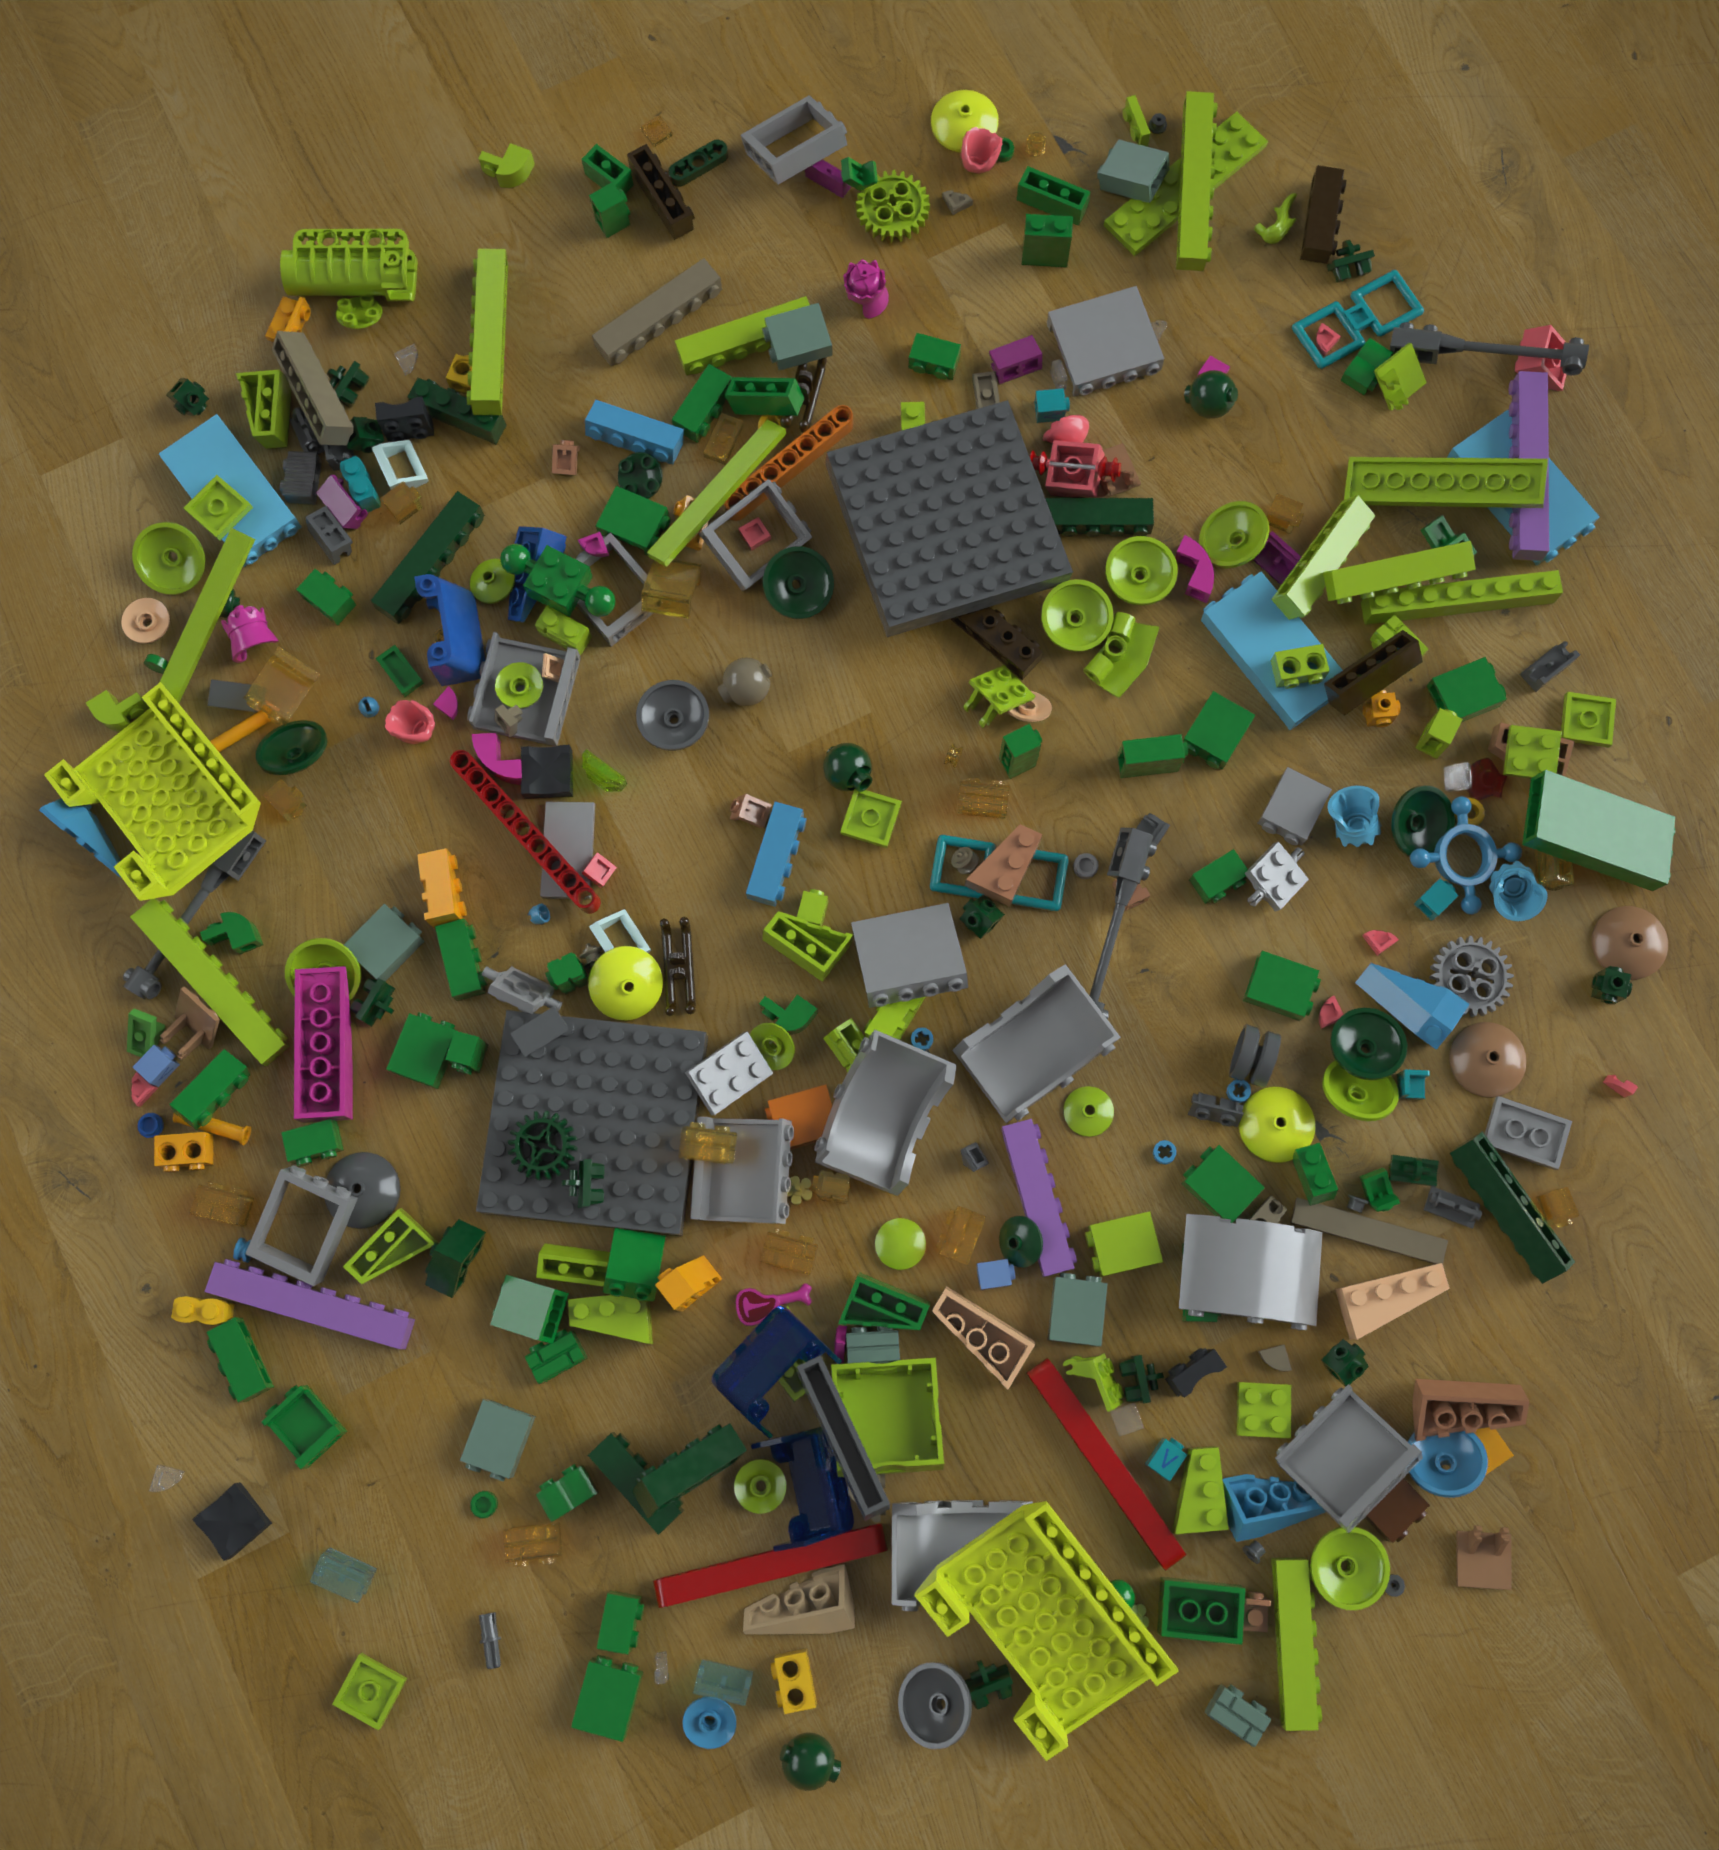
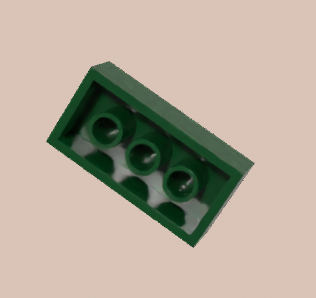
[632,1423,747,1519]

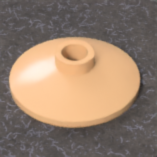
[121,598,170,644]
[1007,691,1052,722]

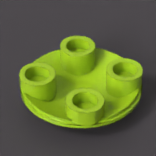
[336,296,382,329]
[875,1218,926,1270]

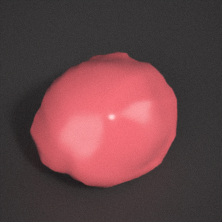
[961,127,1002,174]
[1042,415,1089,444]
[385,700,435,744]

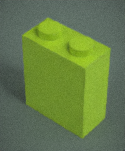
[1085,1211,1163,1277]

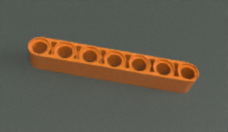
[724,405,853,521]

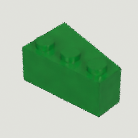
[838,1272,931,1330]

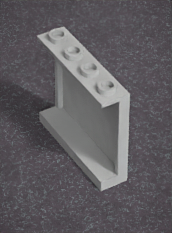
[1047,286,1164,396]
[467,632,581,746]
[851,903,968,1008]
[690,1117,794,1224]
[1275,1384,1423,1534]

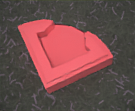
[1316,323,1341,356]
[1362,930,1399,956]
[1319,995,1344,1029]
[131,1072,158,1107]
[1603,1075,1638,1097]

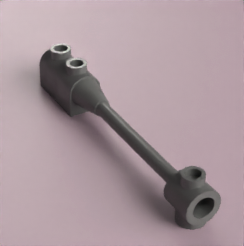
[1390,322,1589,376]
[1089,827,1157,1020]
[123,831,266,999]

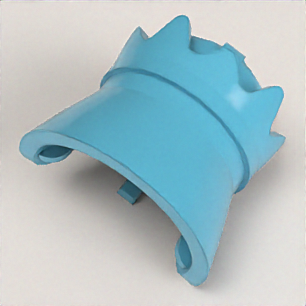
[1327,786,1382,847]
[1489,860,1548,921]

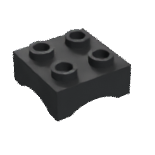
[375,397,434,442]
[521,745,573,799]
[1165,1348,1227,1398]
[192,1482,272,1561]

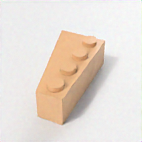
[1335,1263,1450,1340]
[932,1286,1035,1389]

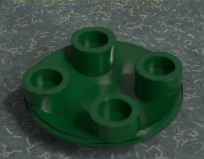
[618,452,663,499]

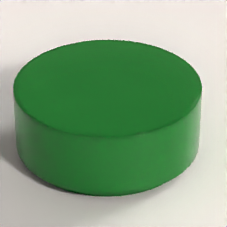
[997,137,1014,162]
[144,654,169,674]
[470,1491,498,1518]

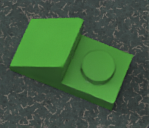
[127,1008,166,1057]

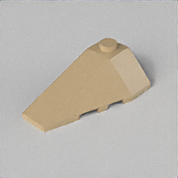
[743,1564,855,1634]

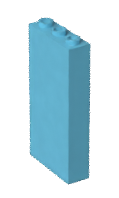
[1447,410,1600,566]
[159,414,302,567]
[1201,572,1343,730]

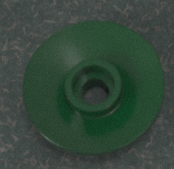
[999,1216,1043,1268]

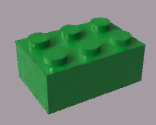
[1157,1577,1246,1645]

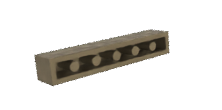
[592,258,722,367]
[272,331,353,445]

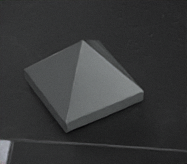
[960,1142,989,1172]

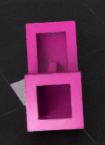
[1175,535,1214,603]
[472,733,522,785]

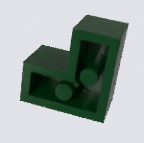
[425,1219,486,1298]

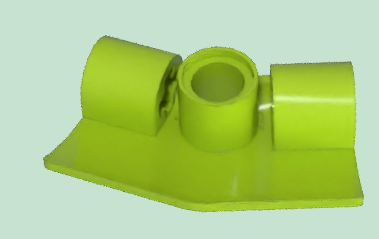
[1083,612,1159,698]

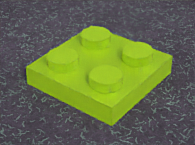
[184,475,253,541]
[1561,692,1616,748]
[1503,725,1562,778]
[840,789,902,848]
[1237,1382,1291,1438]
[332,1653,407,1730]

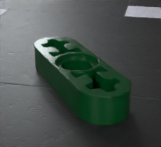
[669,139,728,187]

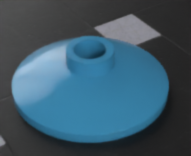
[683,1697,737,1749]

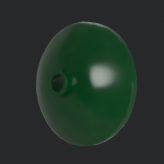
[762,546,834,619]
[255,720,328,775]
[1391,785,1455,857]
[1330,1008,1407,1080]

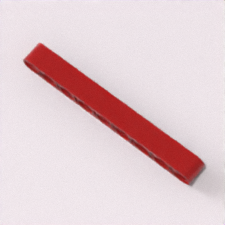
[450,750,601,914]
[1027,1358,1186,1571]
[653,1523,888,1608]

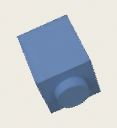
[132,1045,180,1087]
[976,1259,1016,1290]

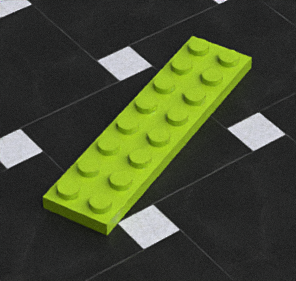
[1103,111,1268,256]
[1344,457,1548,508]

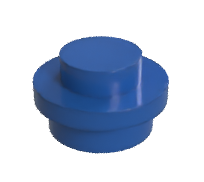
[137,1113,164,1138]

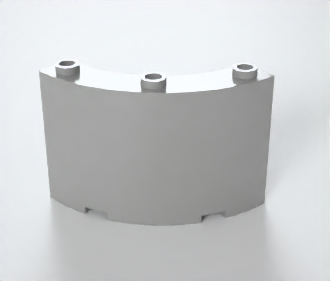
[953,964,1121,1123]
[814,1030,956,1196]
[1179,1214,1322,1330]
[892,1500,1033,1611]

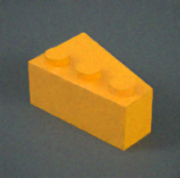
[417,848,467,930]
[655,1255,722,1312]

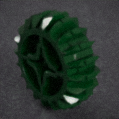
[507,1111,578,1181]

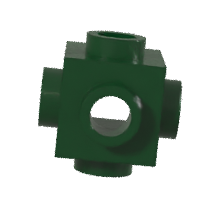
[166,378,210,416]
[347,417,384,453]
[959,894,1005,939]
[1591,966,1632,1004]
[1321,1339,1369,1387]

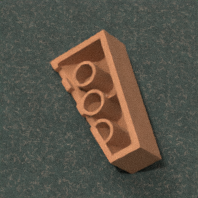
[1412,1379,1529,1441]

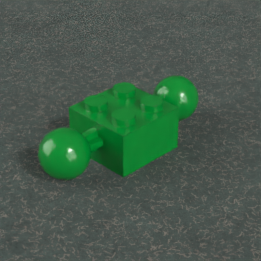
[500,544,616,617]

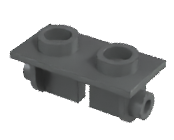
[289,407,325,454]
[1188,1092,1244,1127]
[1423,1186,1482,1229]

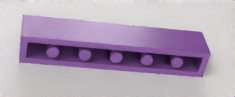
[1001,1119,1077,1277]

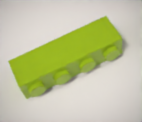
[536,1243,610,1287]

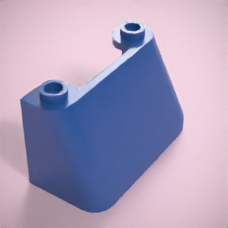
[414,574,486,687]

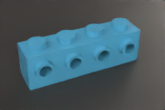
[585,400,684,465]
[746,802,807,907]

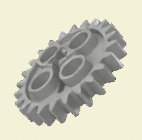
[1429,936,1514,1018]

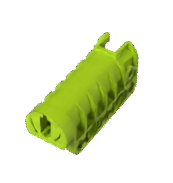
[280,229,418,301]

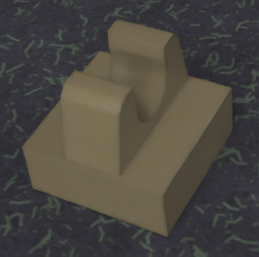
[494,704,523,738]

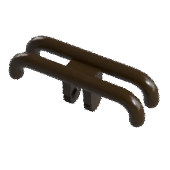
[780,357,827,433]
[659,917,696,1016]

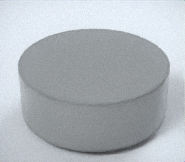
[1073,853,1099,879]

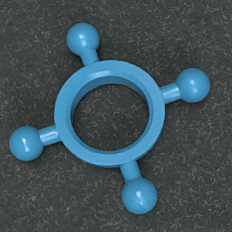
[1410,796,1522,915]

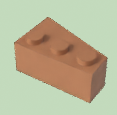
[965,824,1043,907]

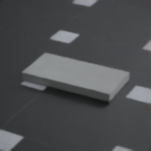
[540,802,595,899]

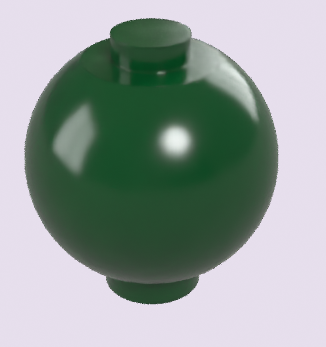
[1184,370,1238,419]
[823,743,873,792]
[779,1732,841,1791]

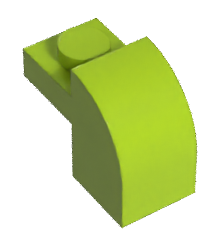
[478,143,535,188]
[86,690,150,732]

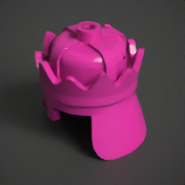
[843,259,889,319]
[221,605,279,663]

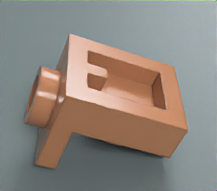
[552,440,580,475]
[730,794,771,828]
[1243,1591,1271,1632]

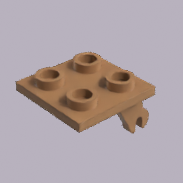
[1097,443,1141,498]
[159,986,220,1060]
[1456,1525,1512,1590]

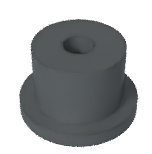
[1149,113,1167,134]
[1347,1194,1369,1213]
[1243,1540,1266,1564]
[1385,1574,1405,1597]

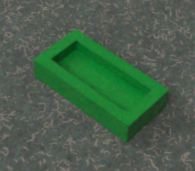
[375,645,424,697]

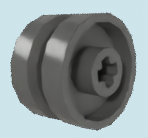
[1229,1024,1281,1088]

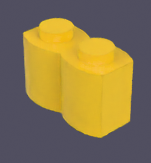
[171,1296,235,1325]

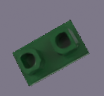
[1327,240,1375,282]
[327,361,369,407]
[350,978,396,1027]
[1389,1155,1439,1187]
[562,1159,605,1208]
[1119,1355,1164,1404]
[964,1659,1013,1710]

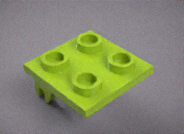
[1374,343,1427,410]
[963,665,1035,728]
[1063,1353,1124,1412]

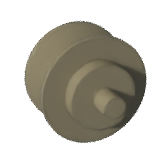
[951,847,979,874]
[579,943,603,970]

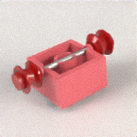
[1029,440,1121,498]

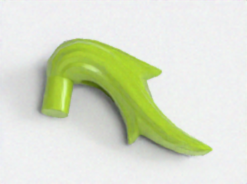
[1254,193,1297,244]

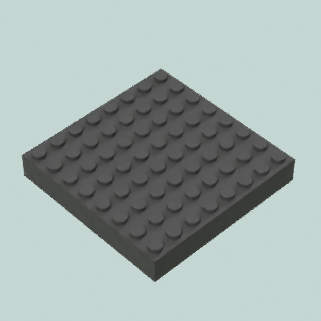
[825,400,1073,637]
[476,1010,708,1236]

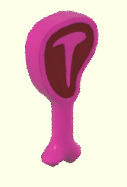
[736,1283,812,1326]

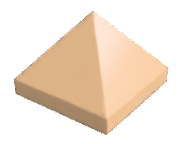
[542,653,564,683]

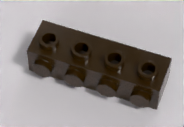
[627,144,695,240]
[1300,165,1347,264]
[951,607,1043,680]
[1324,630,1423,716]

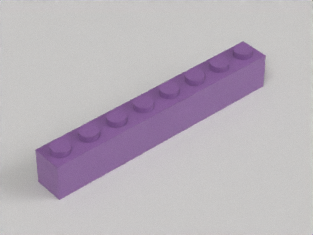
[1509,371,1549,561]
[205,1259,415,1349]

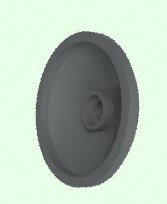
[636,680,709,751]
[325,1152,401,1229]
[898,1662,972,1749]

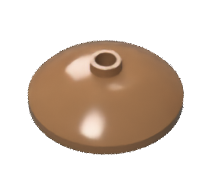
[1591,906,1668,980]
[1449,1022,1526,1098]

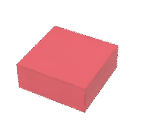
[738,517,771,551]
[581,852,617,888]

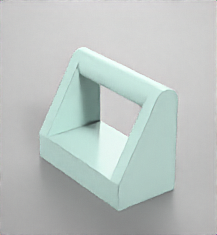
[372,440,429,497]
[589,909,651,953]

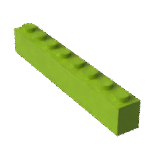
[1176,91,1218,271]
[467,249,508,415]
[1361,570,1563,625]
[130,898,290,1066]

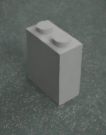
[1257,767,1332,846]

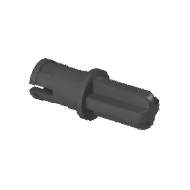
[478,1612,501,1669]

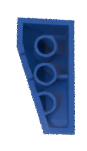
[508,526,567,622]

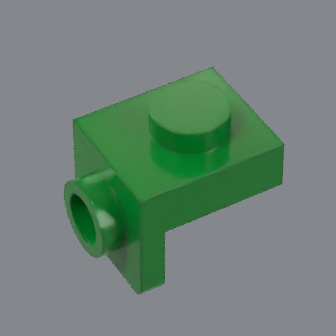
[841,157,878,191]
[1359,1167,1400,1212]

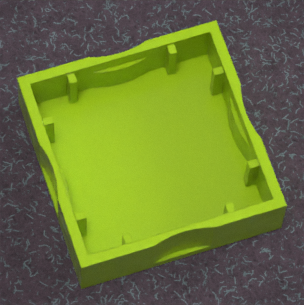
[831,1358,944,1477]

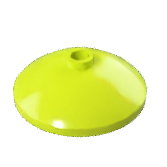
[931,90,999,152]
[588,946,663,1020]
[1239,1087,1315,1163]

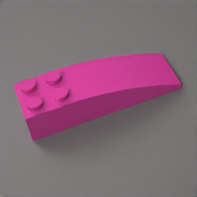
[294,966,353,1123]

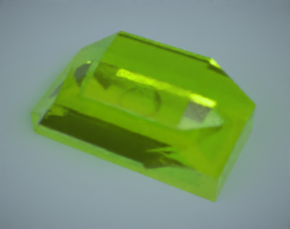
[582,749,627,792]

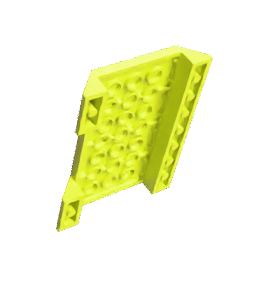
[44,682,261,901]
[914,1501,1179,1761]

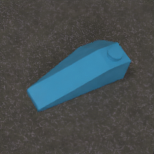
[39,798,122,878]
[1355,963,1470,1050]
[1223,1474,1326,1542]

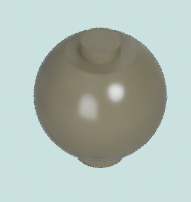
[718,658,772,706]

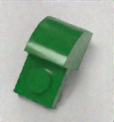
[1420,515,1477,555]
[200,912,263,954]
[759,994,818,1035]

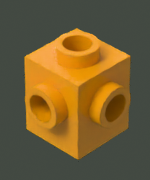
[1363,690,1400,727]

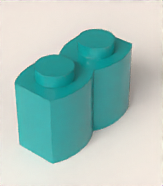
[340,456,381,512]

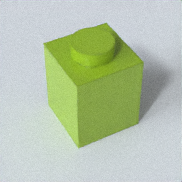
[797,889,828,926]

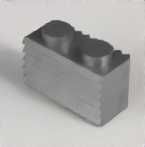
[280,451,322,505]

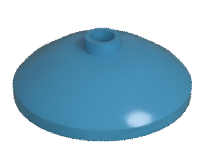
[1408,1431,1488,1498]

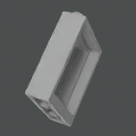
[741,95,848,185]
[698,479,812,591]
[576,533,667,646]
[246,1165,358,1286]

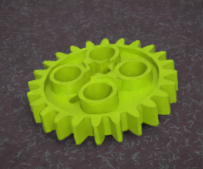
[856,170,930,243]

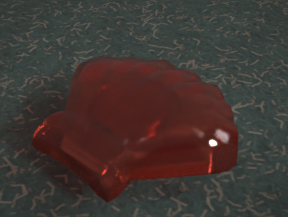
[1465,757,1507,801]

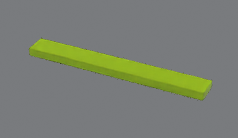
[647,419,787,567]
[159,528,255,703]

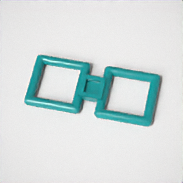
[1292,270,1424,369]
[930,835,1069,911]

